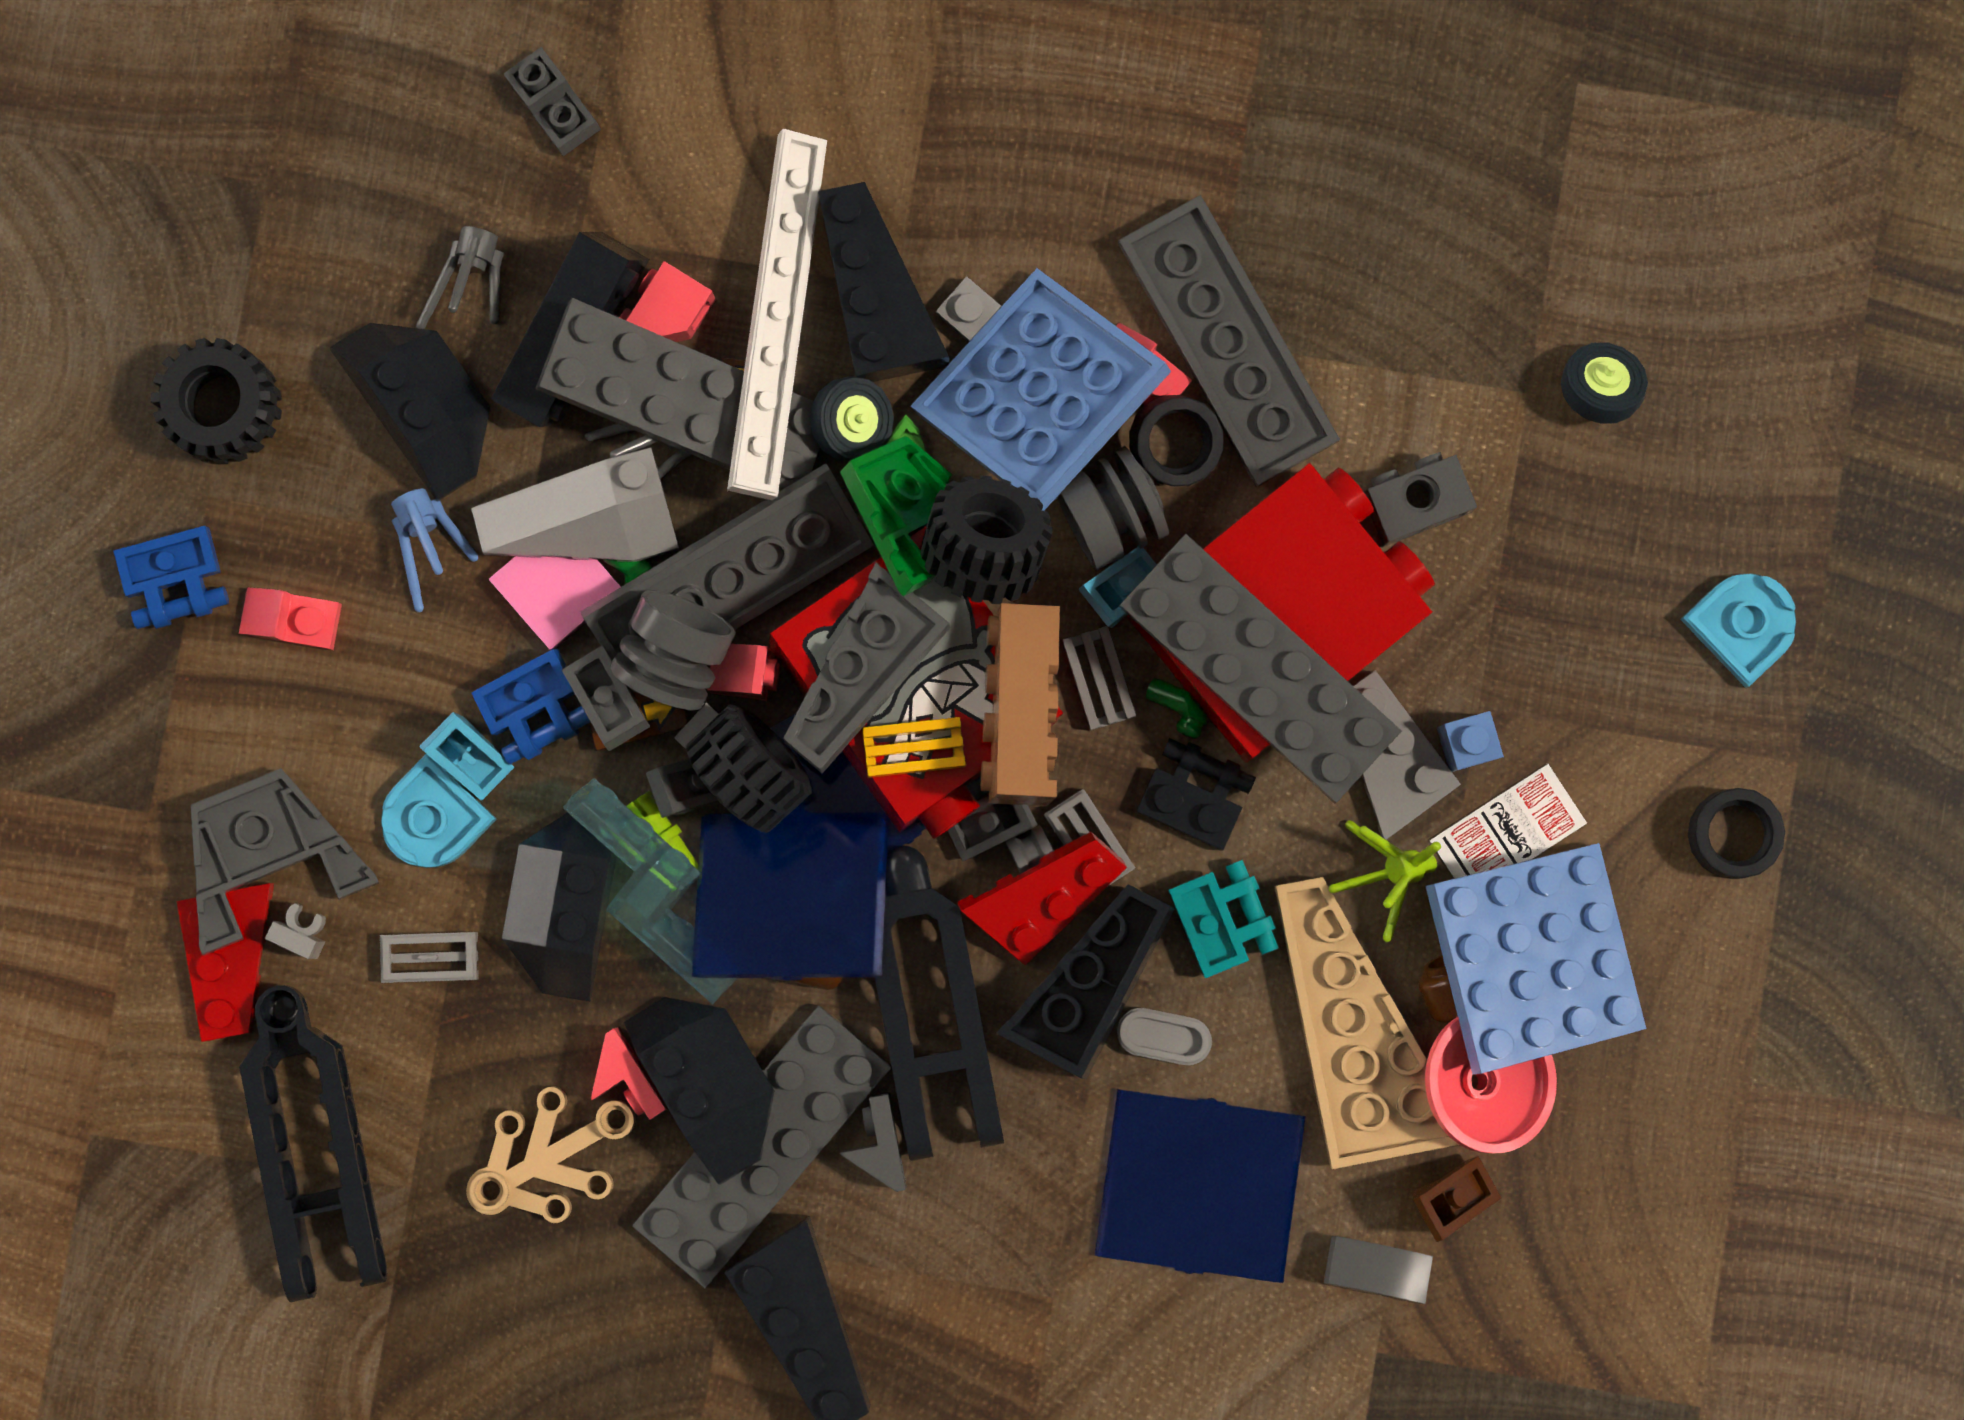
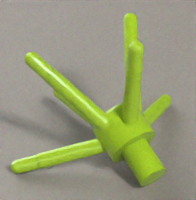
[1328,820,1441,942]

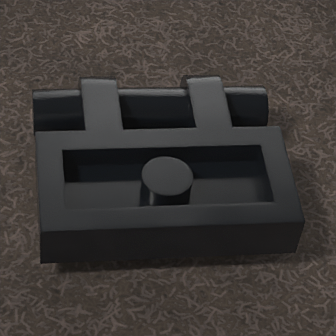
[1136,738,1256,851]

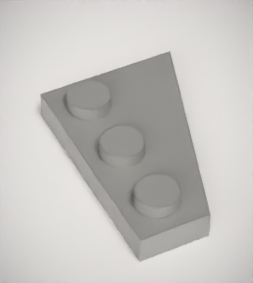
[1353,670,1461,840]

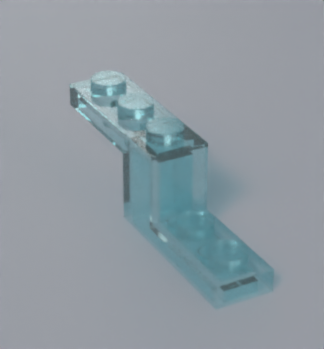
[563,778,742,1004]

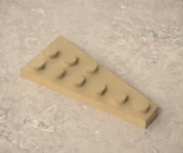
[1274,877,1460,1169]

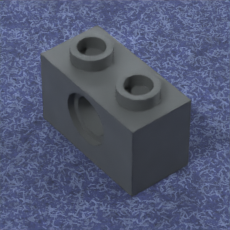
[1365,452,1477,547]

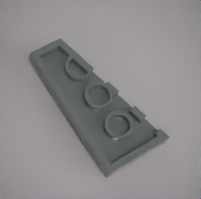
[783,563,951,773]

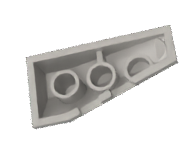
[471,448,679,562]

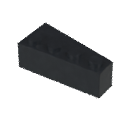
[491,232,650,427]
[725,1216,871,1420]

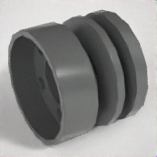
[1057,446,1169,571]
[610,591,736,710]

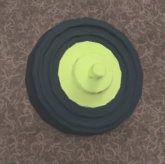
[1561,343,1648,424]
[810,376,894,462]

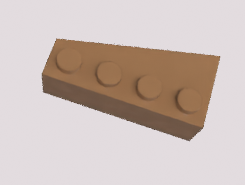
[981,603,1060,806]

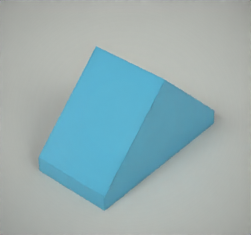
[419,712,514,801]

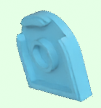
[1680,574,1796,688]
[381,754,497,868]

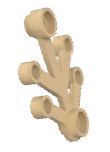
[466,1086,636,1223]

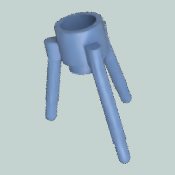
[391,488,478,612]

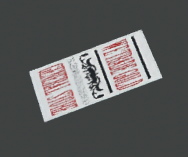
[1430,764,1587,879]

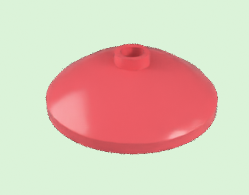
[1425,1016,1557,1153]

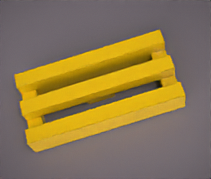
[862,717,966,778]

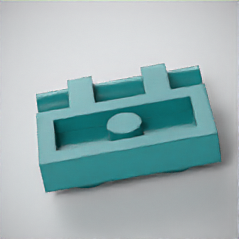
[1168,860,1279,978]

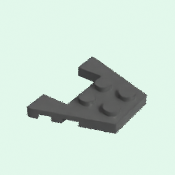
[191,768,379,956]

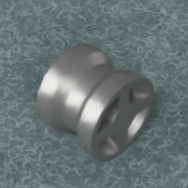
[1006,825,1053,874]

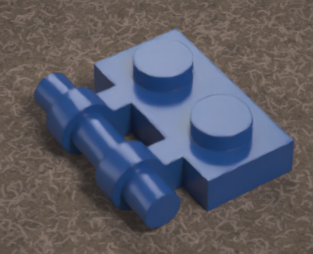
[113,526,229,629]
[471,649,590,765]

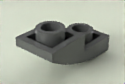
[504,47,601,156]
[1324,1236,1433,1304]

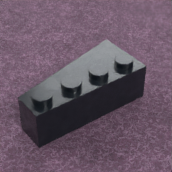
[818,182,949,382]
[997,884,1174,1079]

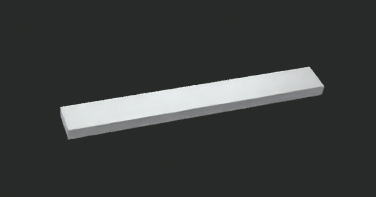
[727,129,827,501]

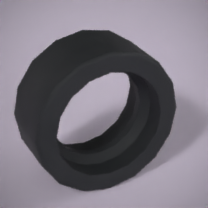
[1129,395,1223,487]
[1688,788,1785,879]

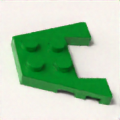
[840,436,953,597]

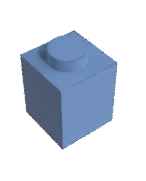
[1437,711,1504,772]

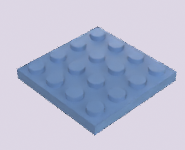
[911,268,1171,511]
[1425,843,1646,1075]

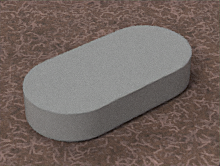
[1117,1008,1212,1065]

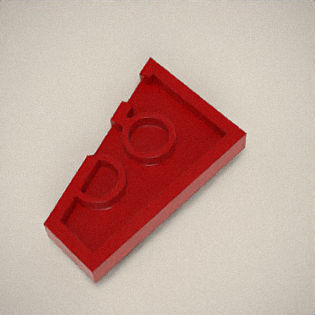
[957,831,1127,965]
[176,883,274,1042]

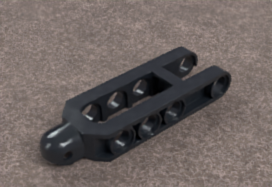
[865,846,1004,1161]
[239,985,387,1302]

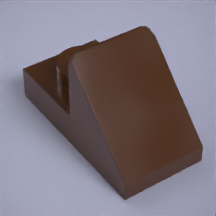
[1412,1156,1501,1242]

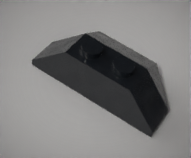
[330,323,490,502]
[502,806,624,1002]
[624,997,775,1185]

